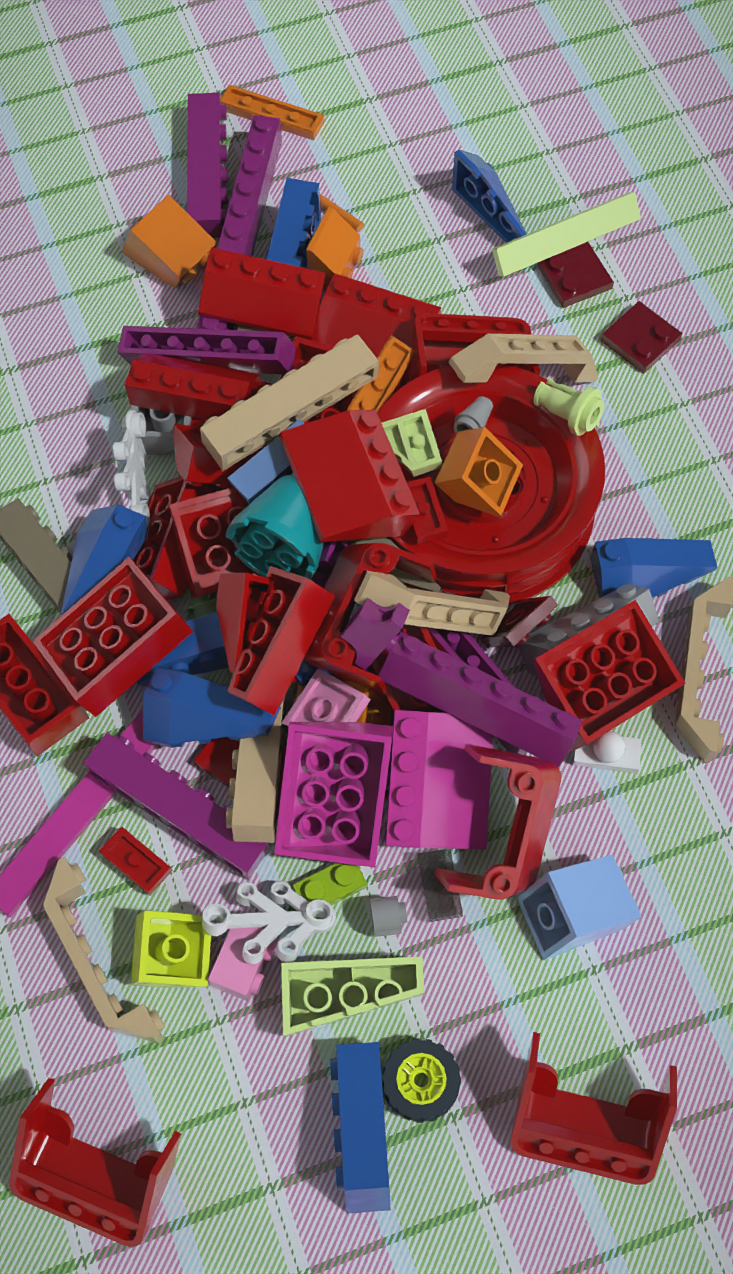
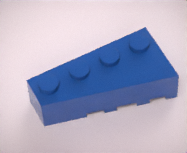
[265,178,321,268]
[136,612,229,686]
[330,1042,391,1214]

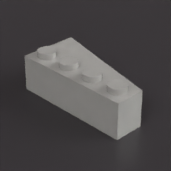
[519,584,659,676]

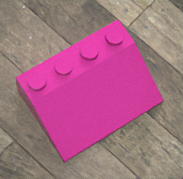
[386,710,493,849]
[274,722,394,868]

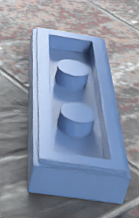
[228,418,304,504]

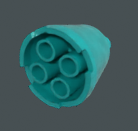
[226,473,324,580]

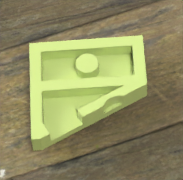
[382,409,443,477]

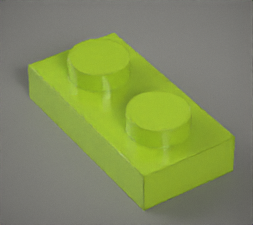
[292,863,368,906]

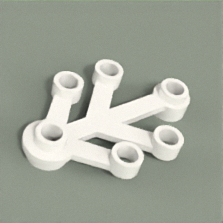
[113,410,150,528]
[202,881,336,964]

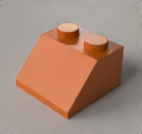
[306,207,364,291]
[435,426,523,517]

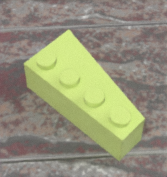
[281,957,424,1037]

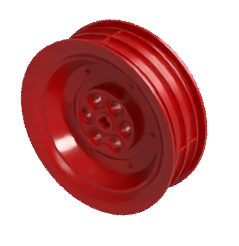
[377,364,605,605]

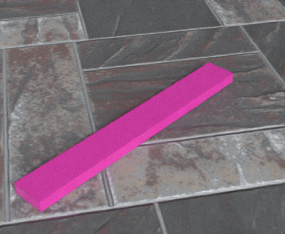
[0,710,157,918]

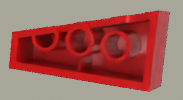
[227,566,335,715]

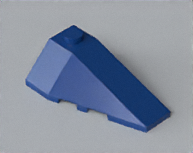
[452,149,527,243]
[61,504,147,615]
[590,538,717,598]
[143,668,281,748]

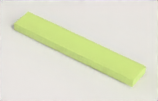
[492,192,641,277]

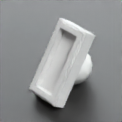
[573,731,642,773]

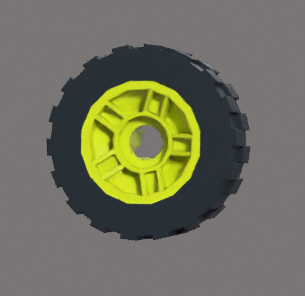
[382,1038,461,1123]

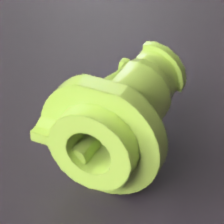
[534,378,604,436]

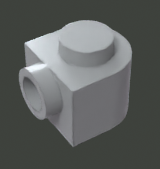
[370,896,407,937]

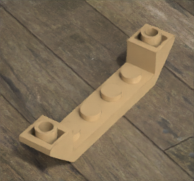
[449,334,599,383]
[354,571,510,636]
[675,576,733,763]
[43,856,165,1043]

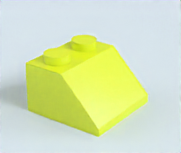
[131,910,211,988]

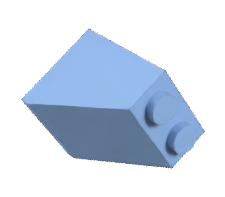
[516,854,641,961]

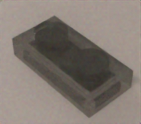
[417,849,463,922]

